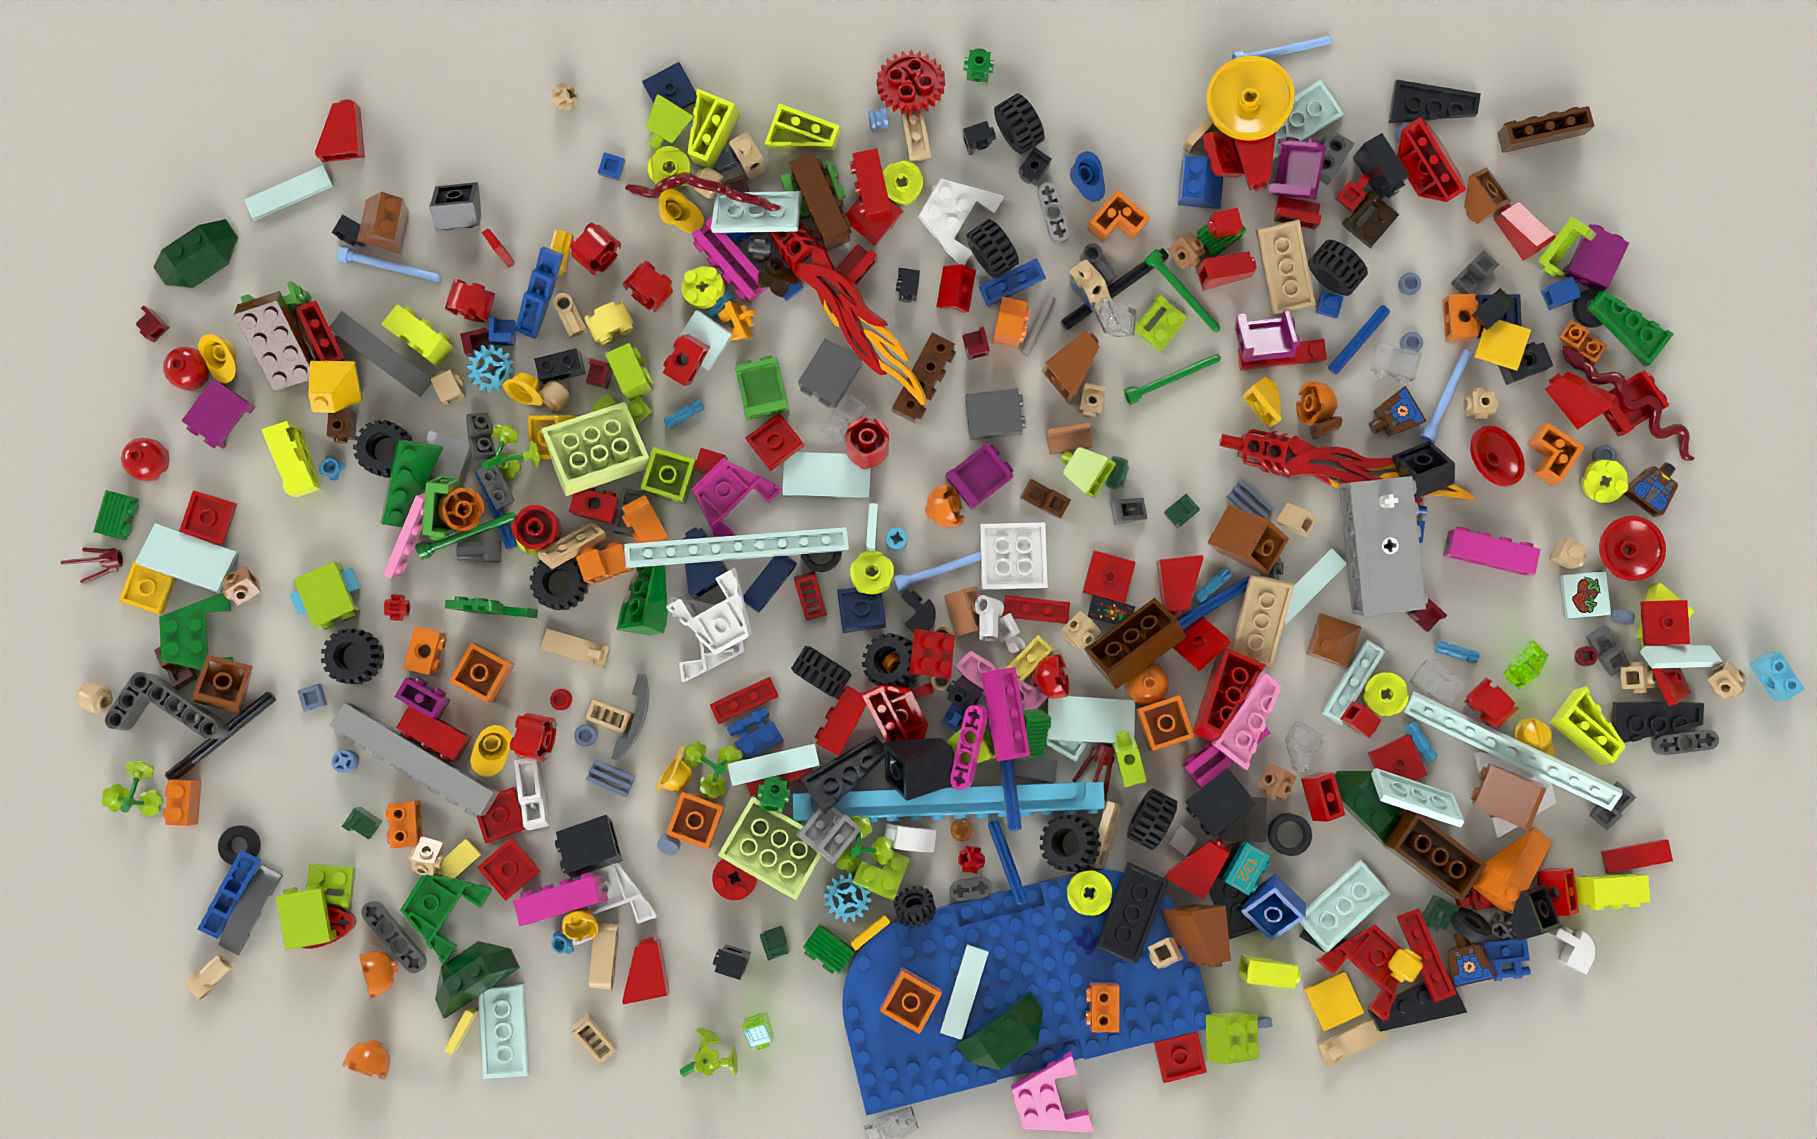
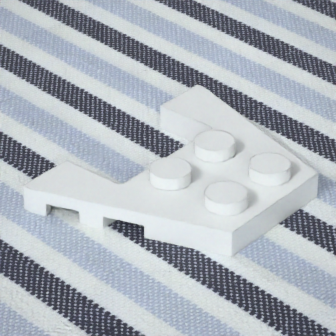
[918,179,1004,265]
[666,568,752,655]
[670,597,745,682]
[1474,752,1556,837]
[573,863,657,946]

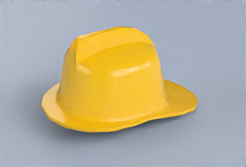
[658,189,704,233]
[198,334,237,383]
[503,372,543,406]
[1514,718,1554,757]
[470,725,512,777]
[656,745,692,793]

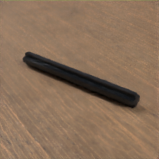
[1061,248,1169,330]
[165,692,276,780]

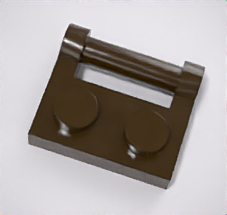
[1342,190,1399,248]

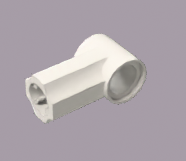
[974,595,1004,641]

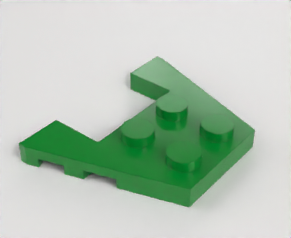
[159,593,234,670]
[445,596,538,619]
[400,873,493,964]

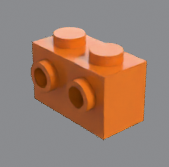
[622,495,669,543]
[163,779,202,826]
[385,800,423,848]
[1085,982,1119,1032]

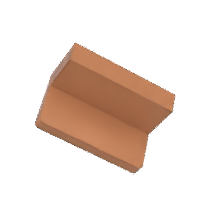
[1046,422,1093,455]
[944,586,980,637]

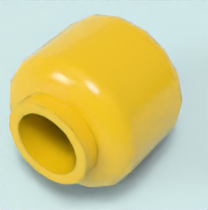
[1388,948,1423,983]

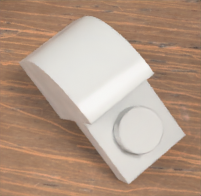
[884,824,937,852]
[1548,925,1595,974]

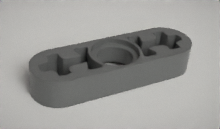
[1651,730,1719,755]

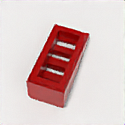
[794,571,827,621]

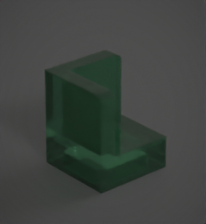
[1164,493,1200,529]
[341,807,383,839]
[760,926,790,961]

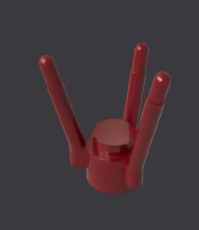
[60,547,123,583]
[1072,744,1115,801]

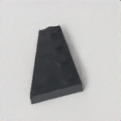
[1388,80,1481,123]
[1612,702,1704,743]
[800,735,884,815]
[1368,971,1467,1032]

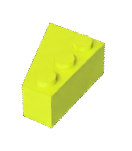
[1549,686,1626,766]
[1574,874,1650,910]

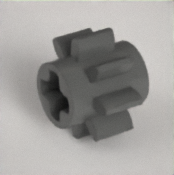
[748,234,772,262]
[1489,911,1515,940]

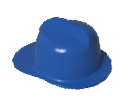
[1070,151,1105,202]

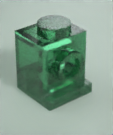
[1422,895,1459,932]

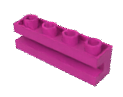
[692,218,769,303]
[1443,527,1541,576]
[982,667,1030,761]
[1182,727,1271,788]
[513,872,608,927]

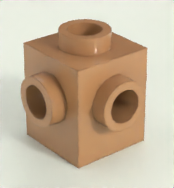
[1167,232,1206,270]
[222,566,261,606]
[1257,763,1296,800]

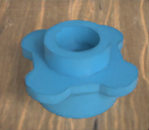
[319,455,345,481]
[551,931,574,954]

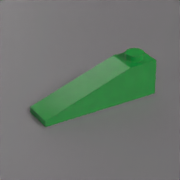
[616,565,668,635]

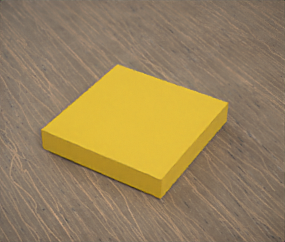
[1474,320,1531,371]
[119,560,176,615]
[1303,971,1364,1032]

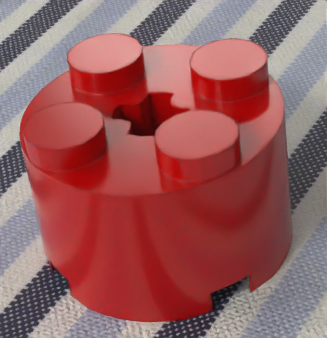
[569,222,621,275]
[623,260,673,312]
[445,279,495,323]
[845,417,889,470]
[512,505,562,552]
[1464,678,1519,728]
[510,713,557,762]
[712,859,759,901]

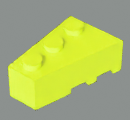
[688,88,740,169]
[764,103,842,151]
[381,304,454,367]
[261,421,321,497]

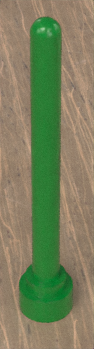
[1144,249,1220,332]
[1123,354,1221,405]
[415,513,516,560]

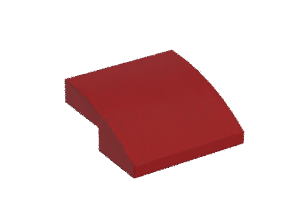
[844,196,904,246]

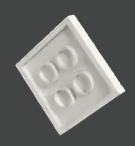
[979,522,1048,590]

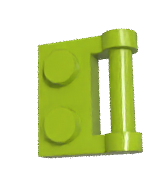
[1131,294,1188,353]
[307,863,356,908]

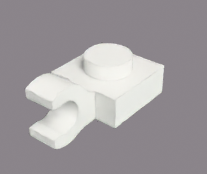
[998,613,1025,654]

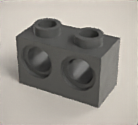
[1320,130,1355,185]

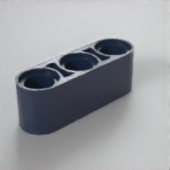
[743,555,797,613]

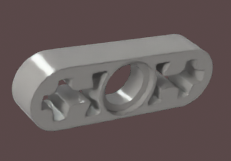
[1038,182,1069,244]

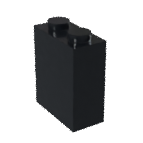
[1352,133,1410,199]
[1185,768,1257,837]
[555,814,623,878]

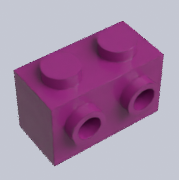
[394,676,450,719]

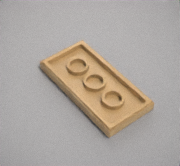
[1256,219,1316,315]
[1231,574,1294,668]

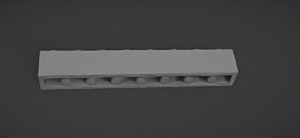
[330,703,499,817]

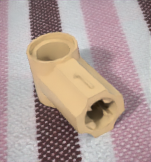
[553,293,587,338]
[184,954,233,1000]

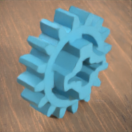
[465,344,515,392]
[824,873,872,922]

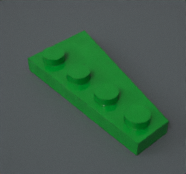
[1587,291,1674,366]
[381,439,443,527]

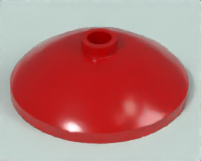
[1470,425,1525,487]
[1599,516,1666,581]

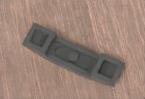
[611,673,649,760]
[219,865,283,955]

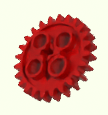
[876,50,946,116]

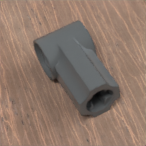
[1080,243,1117,284]
[456,539,502,562]

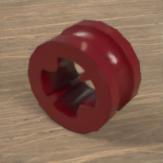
[1574,646,1598,666]

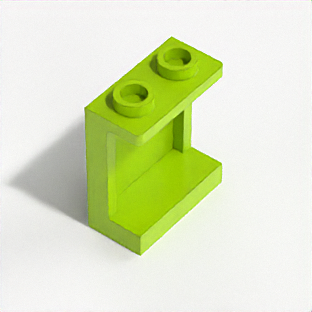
[1538,216,1596,278]
[293,561,360,630]
[276,883,337,950]

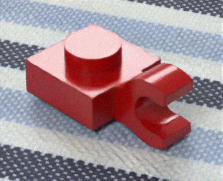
[1335,173,1371,212]
[1455,887,1496,911]

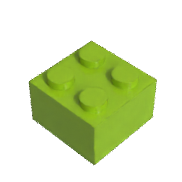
[605,343,654,401]
[640,447,696,504]
[1206,1010,1259,1065]

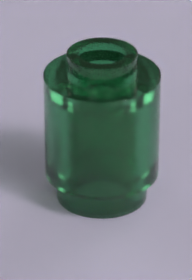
[1105,456,1129,490]

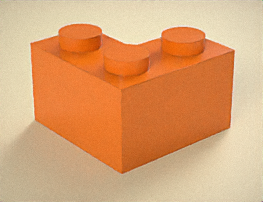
[1087,190,1151,242]
[992,296,1030,348]
[1527,422,1584,486]
[576,542,633,585]

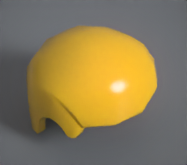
[562,909,599,942]

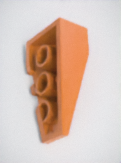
[1472,828,1552,911]

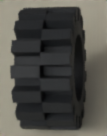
[894,886,936,928]

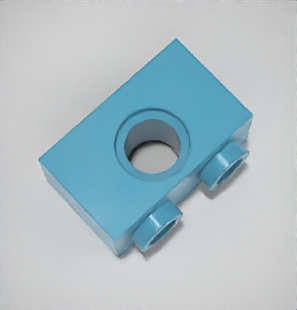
[1749,651,1805,701]

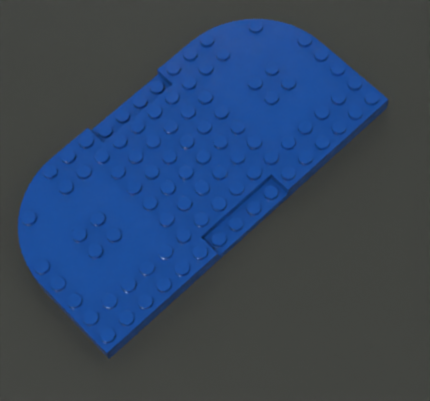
[842,868,1211,1116]

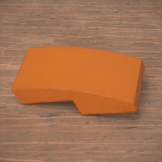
[1559,320,1608,365]

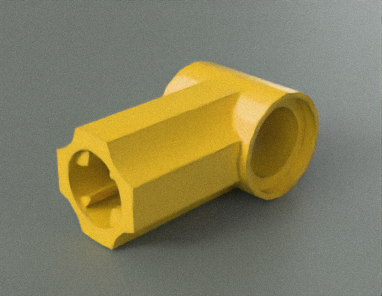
[550,230,574,276]

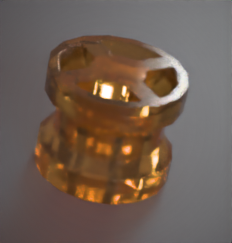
[950,819,973,842]

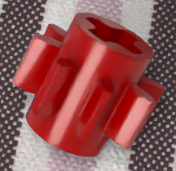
[384,594,411,621]
[958,846,985,874]

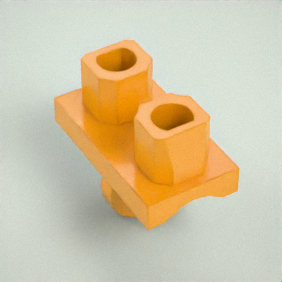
[718,301,757,342]

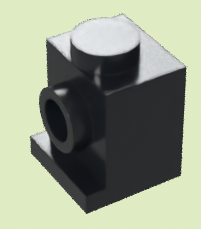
[962,121,996,155]
[1018,147,1052,186]
[331,214,367,247]
[896,267,920,303]
[946,676,984,714]

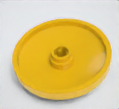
[1206,56,1295,140]

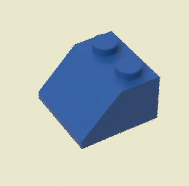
[1178,156,1223,209]
[1241,873,1306,942]

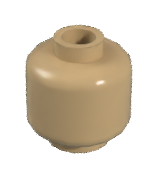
[694,167,724,200]
[539,380,571,412]
[76,682,113,714]

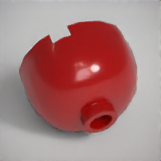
[163,347,209,391]
[121,437,170,482]
[1032,654,1069,699]

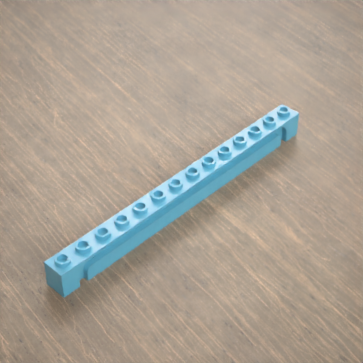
[793,781,1105,825]

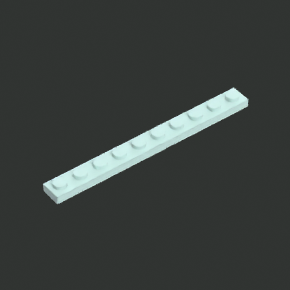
[624,527,849,568]
[1403,692,1622,811]

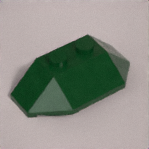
[153,219,239,288]
[1334,771,1404,849]
[435,941,520,1019]
[956,991,1043,1070]

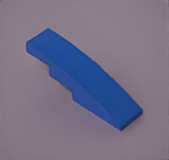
[515,246,564,339]
[197,850,262,939]

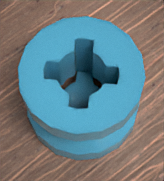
[886,528,907,551]

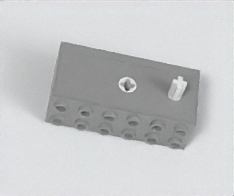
[1339,476,1428,616]

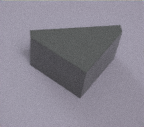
[1110,498,1148,525]

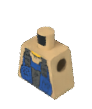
[729,132,768,183]
[1068,260,1111,312]

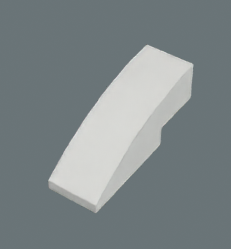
[514,758,550,830]

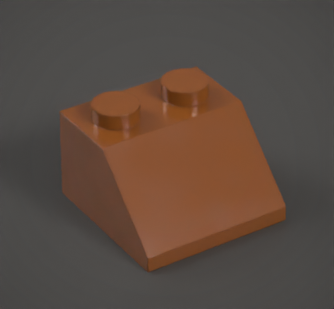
[192,654,253,713]

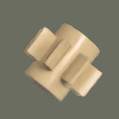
[552,82,578,111]

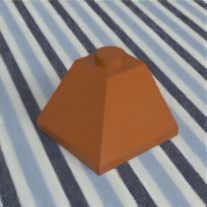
[1464,167,1512,224]
[1306,613,1361,668]

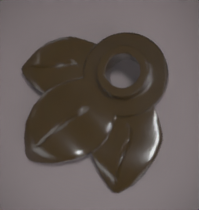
[757,257,798,298]

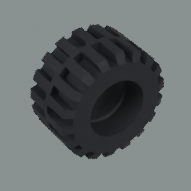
[994,93,1045,154]
[966,219,1019,279]
[1308,239,1368,296]
[353,420,413,478]
[529,558,589,611]
[321,628,384,684]
[862,633,920,688]
[791,646,852,698]
[1127,788,1177,850]
[1039,814,1101,872]

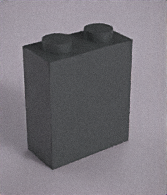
[798,338,863,408]
[965,388,1026,440]

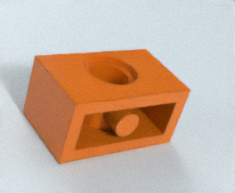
[1442,294,1480,342]
[403,626,447,676]

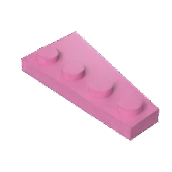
[383,494,425,579]
[954,651,1048,710]
[1211,672,1282,771]

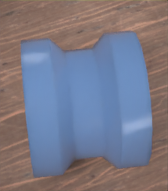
[868,107,889,132]
[331,750,359,773]

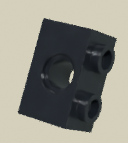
[1498,342,1554,385]
[534,348,586,384]
[712,944,751,980]

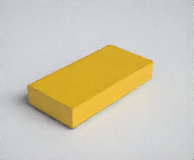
[851,914,891,951]

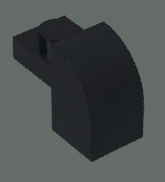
[901,590,936,633]

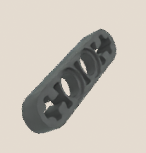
[361,901,427,973]

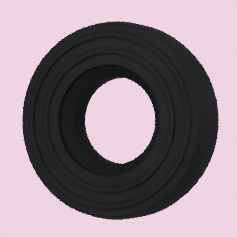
[1572,288,1604,328]
[218,825,261,865]
[1451,907,1492,944]

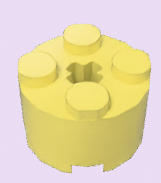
[584,300,635,346]

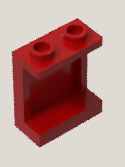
[1602,370,1669,437]

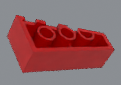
[1192,647,1266,741]

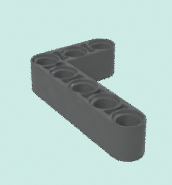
[329,311,432,397]
[105,672,228,740]

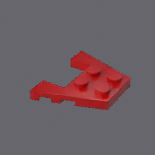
[1316,924,1402,1021]

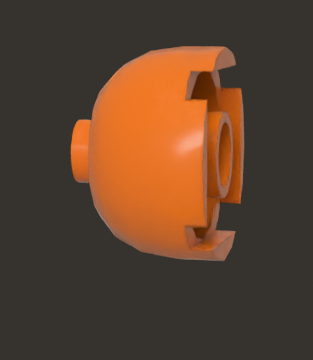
[1296,381,1338,425]
[925,483,964,528]
[438,487,485,531]
[1124,663,1168,705]
[359,951,398,998]
[342,1039,390,1080]

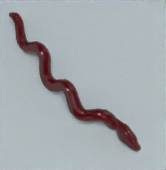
[625,172,781,211]
[1560,345,1695,461]

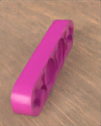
[950,705,988,790]

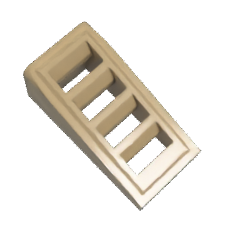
[585,699,635,734]
[571,1013,617,1065]

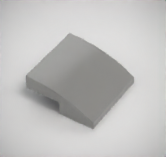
[425,431,471,479]
[796,807,862,864]

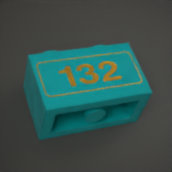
[1221,841,1270,895]

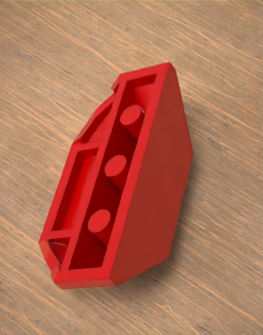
[1397,117,1467,202]
[862,684,928,742]

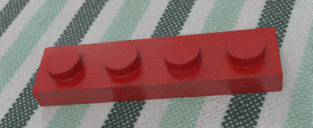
[1237,339,1327,371]
[1397,908,1456,1002]

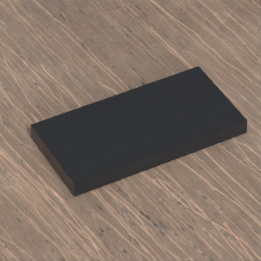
[1209,841,1259,940]
[1094,862,1169,965]

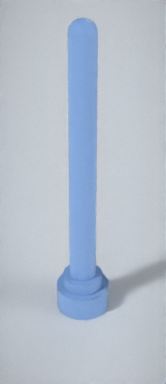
[1232,36,1332,60]
[337,245,442,282]
[1418,349,1471,444]
[893,552,981,593]

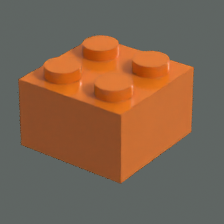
[449,642,515,703]
[1135,695,1194,751]
[666,791,726,849]
[880,967,942,1034]

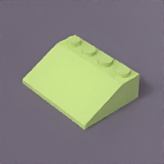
[541,402,649,496]
[718,797,821,901]

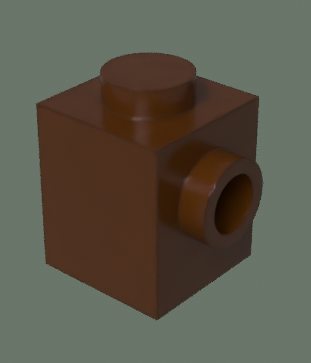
[327,410,357,443]

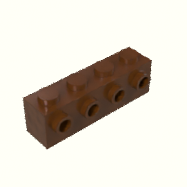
[1497,106,1595,153]
[892,332,957,423]

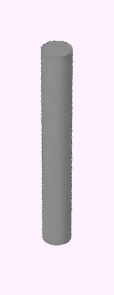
[1021,295,1056,356]

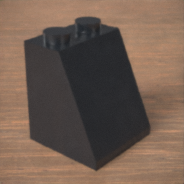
[884,738,954,801]

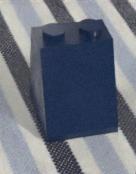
[682,527,729,599]

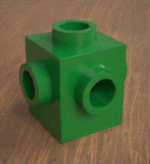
[963,48,994,82]
[757,776,790,813]

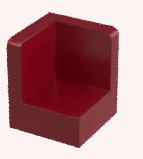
[136,305,170,343]
[962,326,990,360]
[460,328,491,358]
[586,358,613,389]
[1408,598,1448,632]

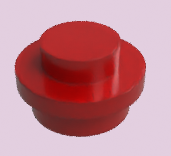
[550,689,573,711]

